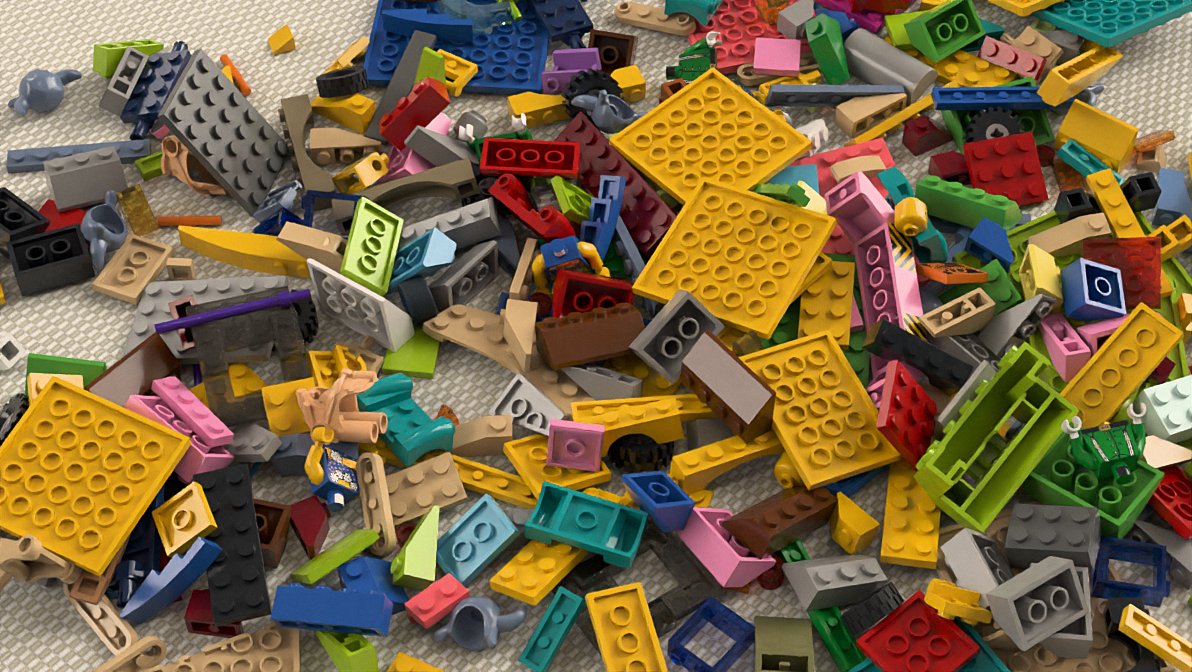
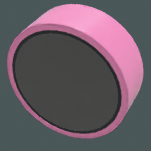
[151,119,170,139]

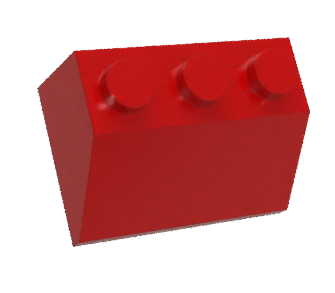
[379,76,450,151]
[553,268,635,318]

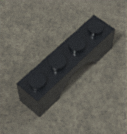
[1054,172,1162,224]
[862,319,973,395]
[1103,598,1160,672]

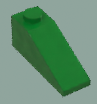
[805,13,850,85]

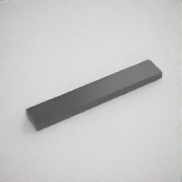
[364,30,437,146]

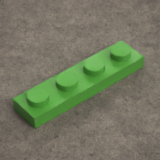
[754,183,811,207]

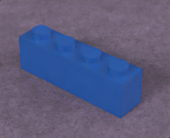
[270,583,394,637]

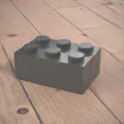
[1004,504,1103,573]

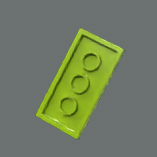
[339,196,404,297]

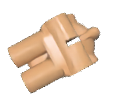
[161,135,229,196]
[297,368,388,445]

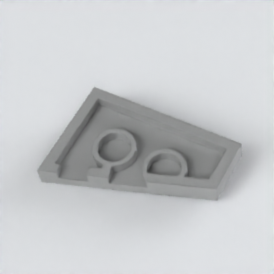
[530,180,577,212]
[488,372,570,437]
[221,417,282,462]

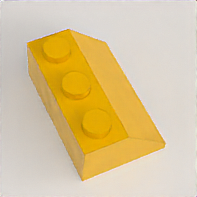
[1054,99,1139,174]

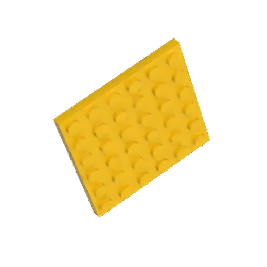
[609,67,812,206]
[632,177,837,340]
[0,376,192,577]

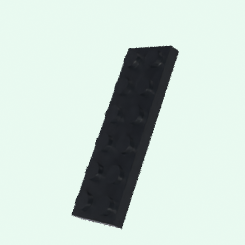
[193,463,272,627]

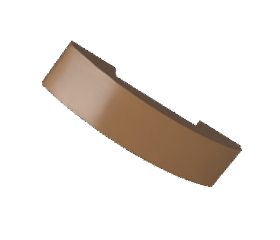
[69,531,132,605]

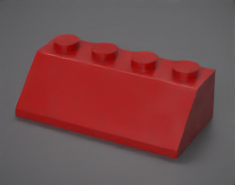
[480,138,580,180]

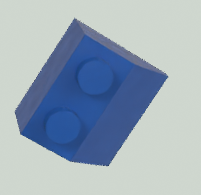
[1060,258,1126,322]
[621,471,696,532]
[337,556,409,615]

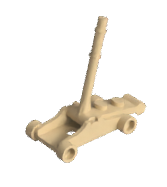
[0,534,82,593]

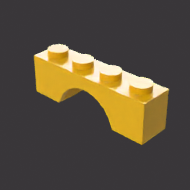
[572,398,684,457]

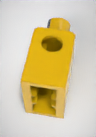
[332,151,389,196]

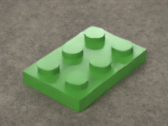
[938,258,1024,333]

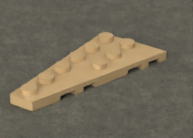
[142,622,301,672]

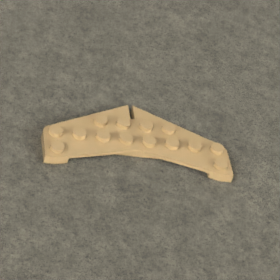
[423,304,596,421]

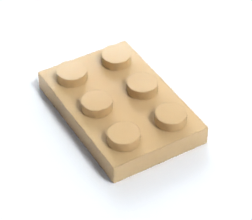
[92,233,175,305]
[385,452,469,530]

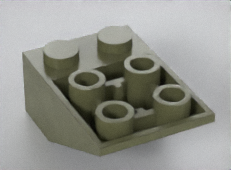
[754,616,814,672]

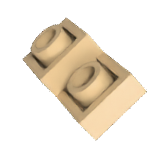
[830,156,887,183]

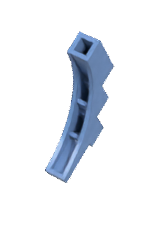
[1152,168,1192,252]

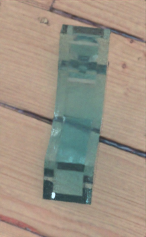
[437,0,512,34]

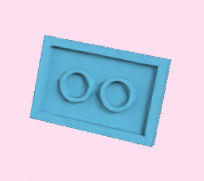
[436,493,521,587]

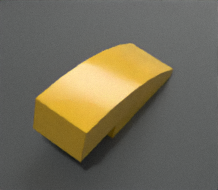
[1122,215,1192,263]

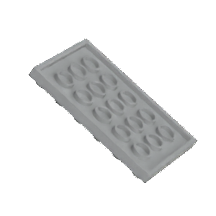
[122,276,289,365]

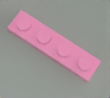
[151,376,234,448]

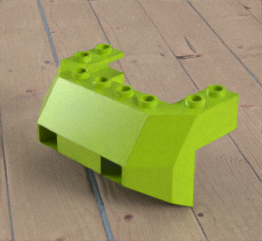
[913,341,1080,533]

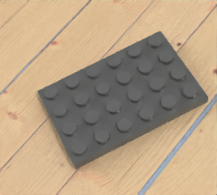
[157,49,289,217]

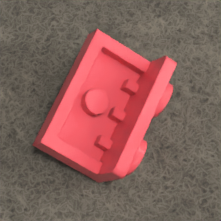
[404,573,470,629]

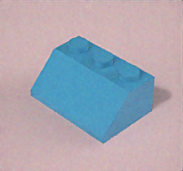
[385,227,457,295]

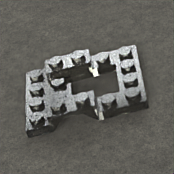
[185,286,311,428]
[551,517,723,657]

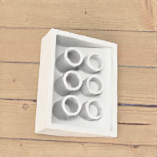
[306,258,415,352]

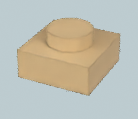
[166,258,196,281]

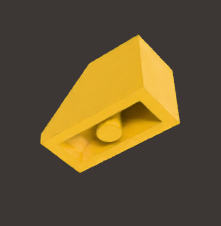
[829,491,880,555]

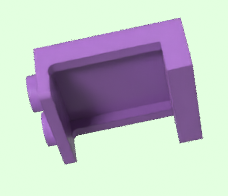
[541,48,601,94]

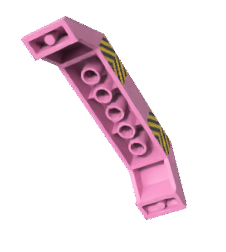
[825,171,928,411]

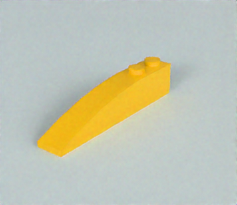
[1036,45,1123,106]
[178,225,311,278]

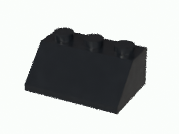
[0,187,50,260]
[6,223,95,297]

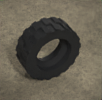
[316,67,369,98]
[840,582,905,636]

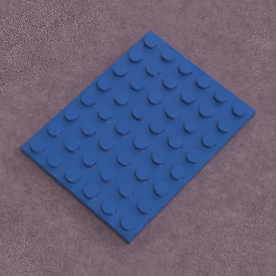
[363,0,550,95]

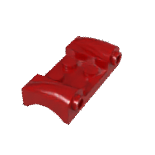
[488,173,577,243]

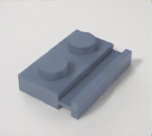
[252,180,303,222]

